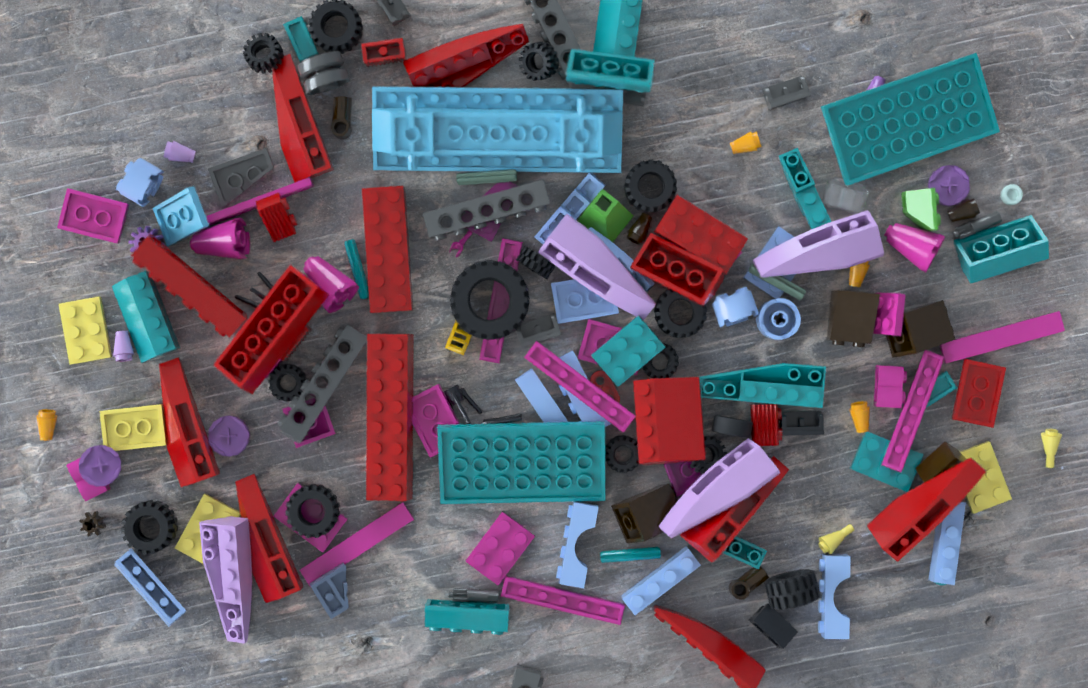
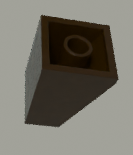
[827,290,880,347]
[886,300,956,358]
[611,483,677,543]

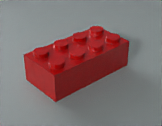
[654,195,748,275]

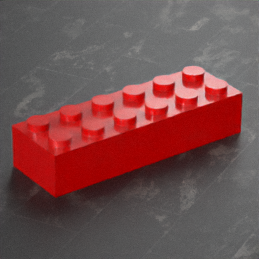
[362,186,414,313]
[131,233,247,338]
[213,265,329,394]

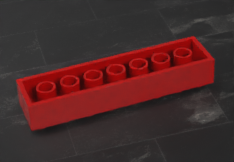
[366,334,414,501]

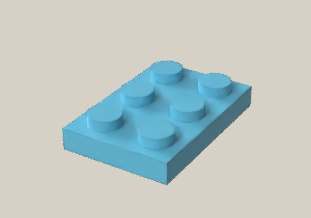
[153,186,209,247]

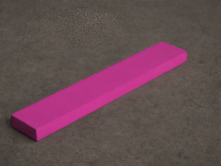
[206,177,314,226]
[479,238,523,363]
[940,311,1065,364]
[524,341,636,433]
[881,350,945,473]
[299,502,414,587]
[501,576,625,625]

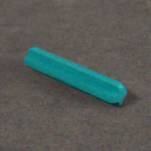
[344,239,369,299]
[600,547,661,563]

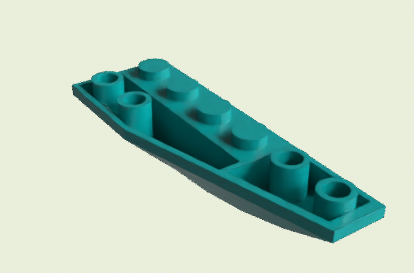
[699,363,826,408]

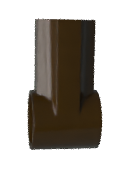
[330,96,352,140]
[729,566,769,600]

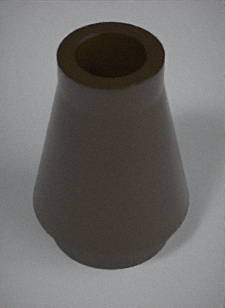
[947,198,980,223]
[626,213,653,245]

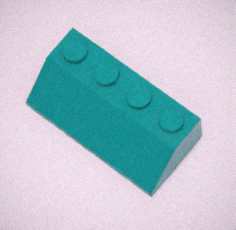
[593,0,643,57]
[566,49,654,92]
[953,215,1049,284]
[112,271,180,363]
[425,599,509,635]

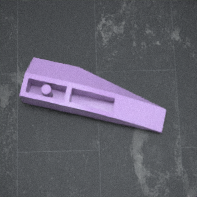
[753,210,884,277]
[538,214,656,320]
[659,438,780,538]
[199,516,252,644]

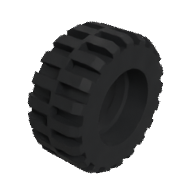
[450,260,530,340]

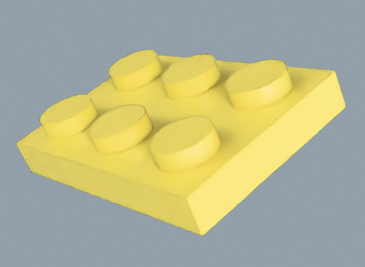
[59,296,112,365]
[99,404,167,451]
[960,441,1012,514]
[175,493,241,564]

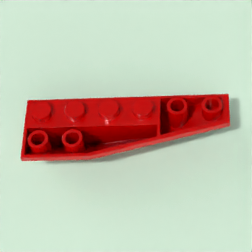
[403,23,529,87]
[272,54,334,182]
[159,357,220,487]
[680,456,790,563]
[867,457,987,562]
[235,473,304,603]
[653,605,766,688]

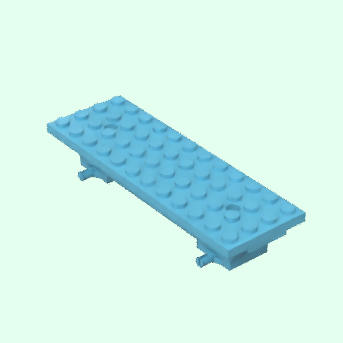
[372,86,623,173]

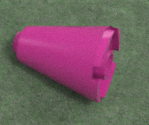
[190,218,250,259]
[884,223,945,273]
[304,256,359,313]

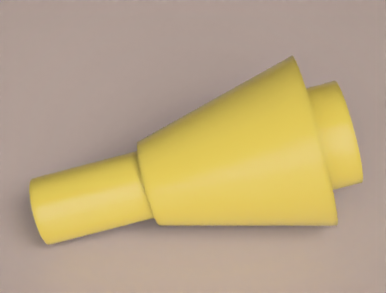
[1041,429,1062,468]
[818,524,854,554]

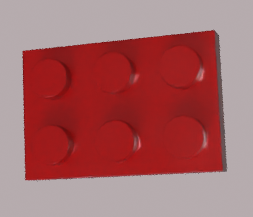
[952,359,1006,428]

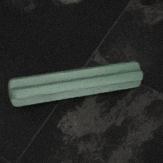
[456,169,517,185]
[748,263,806,300]

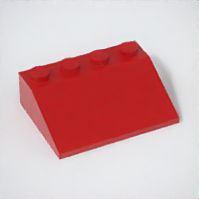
[633,377,706,466]

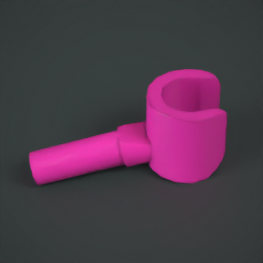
[449,230,473,258]

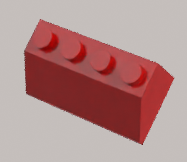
[630,233,724,306]

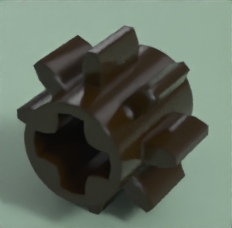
[79,511,106,537]

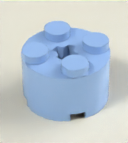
[116,158,164,207]
[712,287,759,328]
[756,298,801,340]

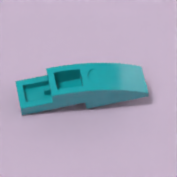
[779,148,832,230]
[722,535,767,569]

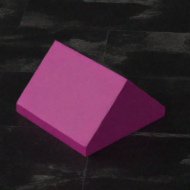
[282,398,335,448]

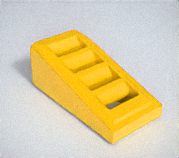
[445,320,472,355]

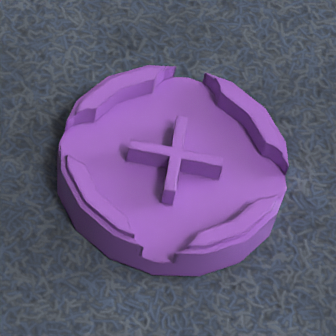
[928,165,970,206]
[208,415,250,457]
[79,445,121,486]

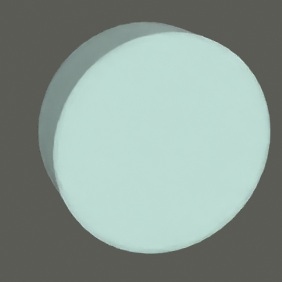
[1000,184,1023,205]

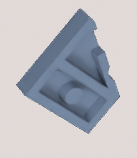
[309,563,349,619]

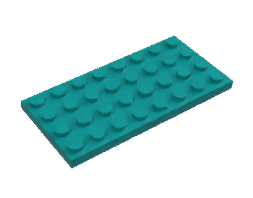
[821,53,1000,186]
[437,421,605,504]

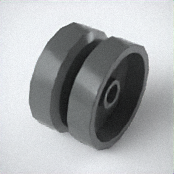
[297,51,350,95]

